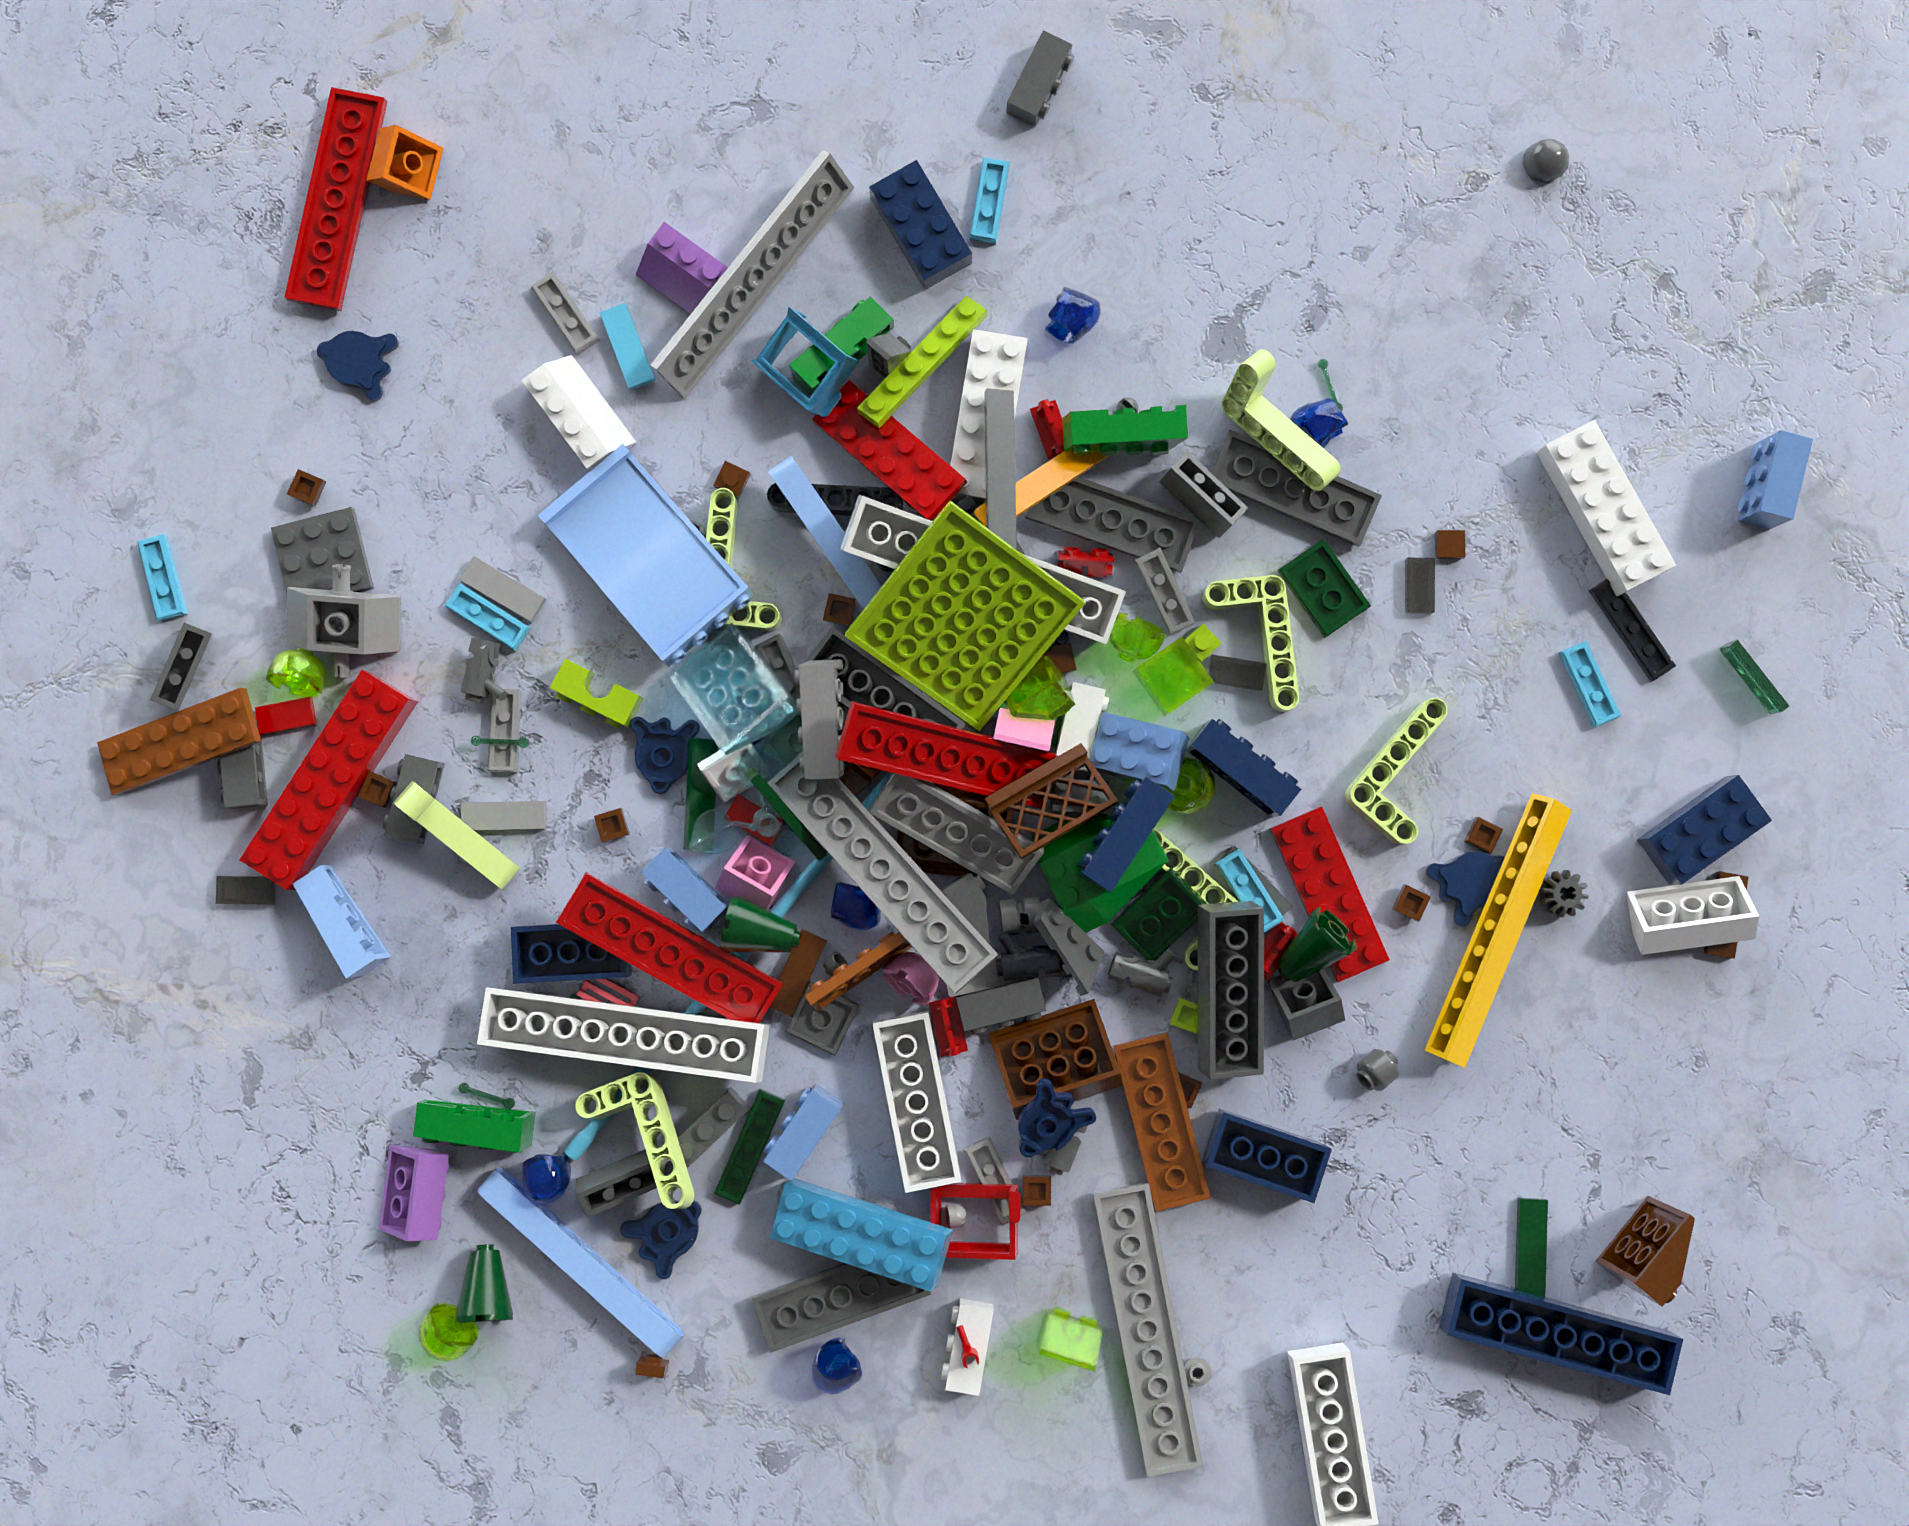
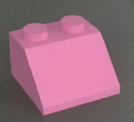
[993,704,1055,753]
[715,835,796,910]

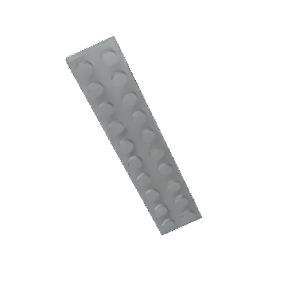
[650,150,854,398]
[768,752,998,994]
[1093,1182,1203,1478]

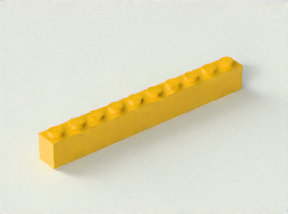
[1424,793,1572,1068]

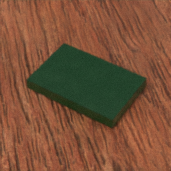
[1278,539,1371,638]
[1111,867,1208,961]

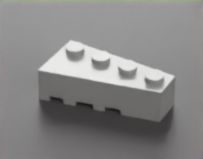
[795,659,844,780]

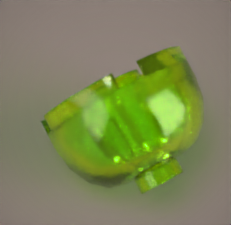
[1109,612,1167,662]
[265,647,326,697]
[1166,757,1216,814]
[418,1303,479,1362]

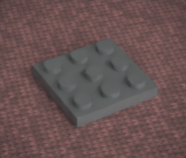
[271,507,374,593]

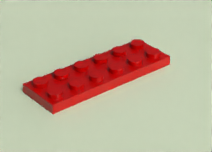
[812,380,967,521]
[1269,806,1390,982]

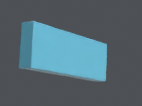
[969,157,1010,244]
[600,303,656,390]
[137,534,187,622]
[445,583,531,651]
[1559,641,1621,728]
[1215,848,1285,932]

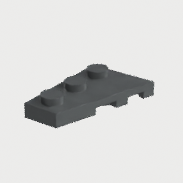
[1033,898,1105,996]

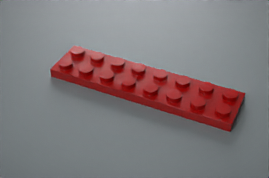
[284,87,387,311]
[835,701,1059,809]
[556,872,783,1023]

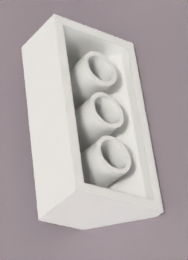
[522,355,637,472]
[1626,876,1759,955]

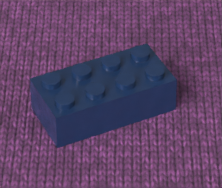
[869,160,972,290]
[1186,719,1302,818]
[1637,775,1772,885]
[1077,777,1175,893]
[511,924,632,984]
[1202,1108,1332,1203]

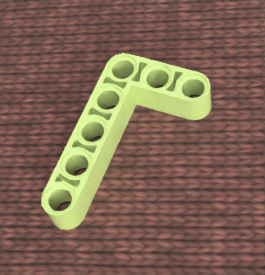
[1221,349,1341,491]
[706,488,782,631]
[1202,575,1299,713]
[1345,698,1448,844]
[394,781,521,890]
[1153,829,1238,971]
[575,1072,694,1209]

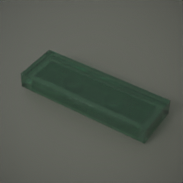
[1719,640,1789,714]

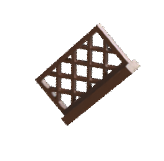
[984,743,1118,860]

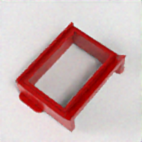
[930,1183,1021,1260]

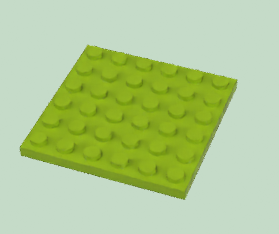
[845,501,1085,731]

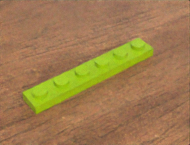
[857,295,988,428]

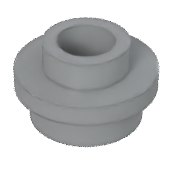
[1184,1357,1211,1387]

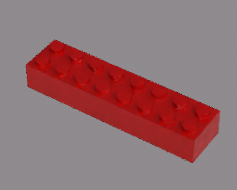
[239,669,418,890]

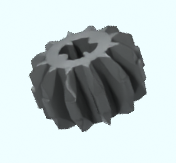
[1539,870,1589,917]

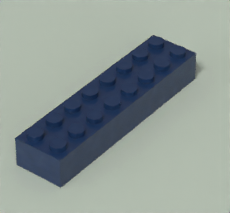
[1439,1272,1684,1395]

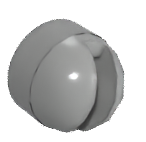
[945,1204,966,1228]

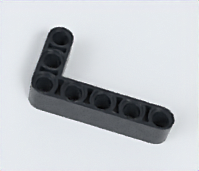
[767,483,903,572]

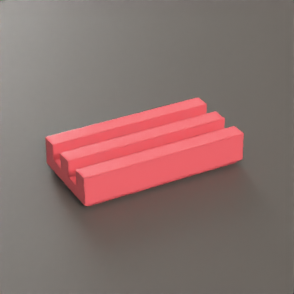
[576,979,640,1007]

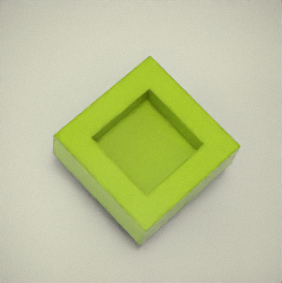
[1182,623,1222,663]
[1169,997,1198,1034]

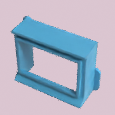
[752,306,859,417]

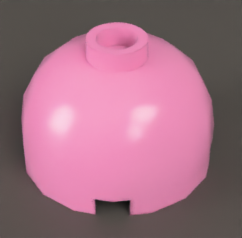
[882,952,939,1006]

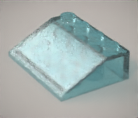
[669,623,797,755]

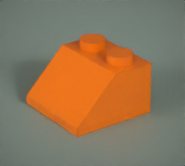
[366,124,443,200]

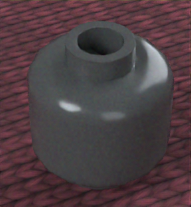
[1356,1049,1399,1091]

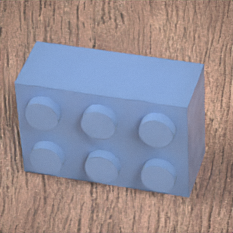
[1737,430,1813,529]
[1089,712,1190,791]
[641,848,729,932]
[763,1084,844,1181]

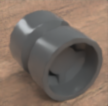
[999,896,1040,935]

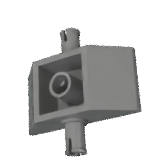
[287,564,401,678]

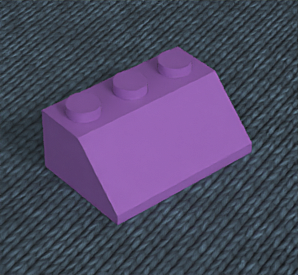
[636,222,728,314]
[379,1145,449,1241]

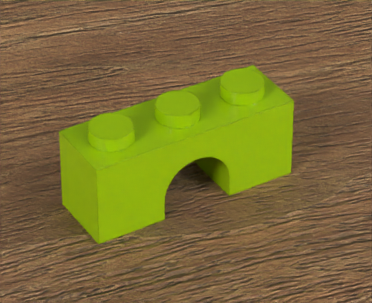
[550,658,644,729]

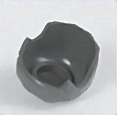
[1523,139,1570,182]

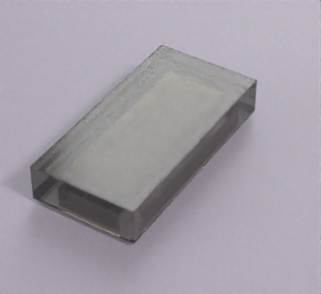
[1405,557,1435,614]
[1207,654,1267,691]
[215,876,276,905]

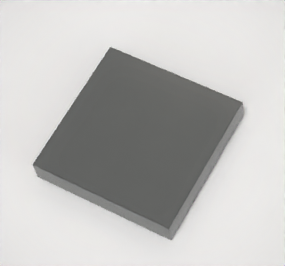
[785,981,860,1056]

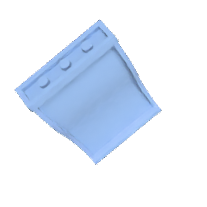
[538,444,754,667]

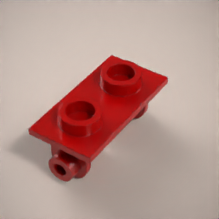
[1030,399,1064,460]
[1057,547,1114,578]
[1264,922,1297,981]
[929,996,968,1057]

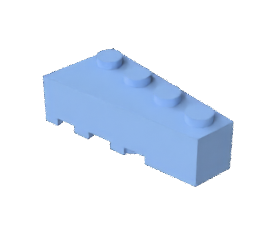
[293,865,391,979]

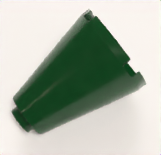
[720,896,801,953]
[1278,907,1357,982]
[455,1244,513,1323]

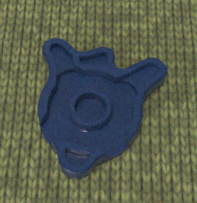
[317,330,399,401]
[630,716,700,794]
[1426,852,1505,926]
[1018,1079,1096,1158]
[620,1200,702,1279]

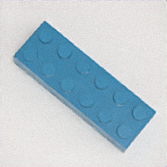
[770,1178,953,1292]

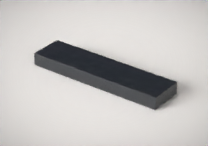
[1589,578,1676,682]

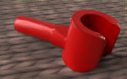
[956,1325,979,1369]

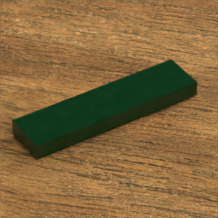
[683,738,719,851]
[743,767,827,861]
[714,1088,786,1205]
[1515,1197,1548,1297]

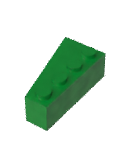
[789,296,894,397]
[1062,405,1188,455]
[413,1099,536,1153]

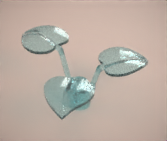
[689,741,820,857]

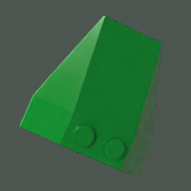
[1032,815,1169,933]

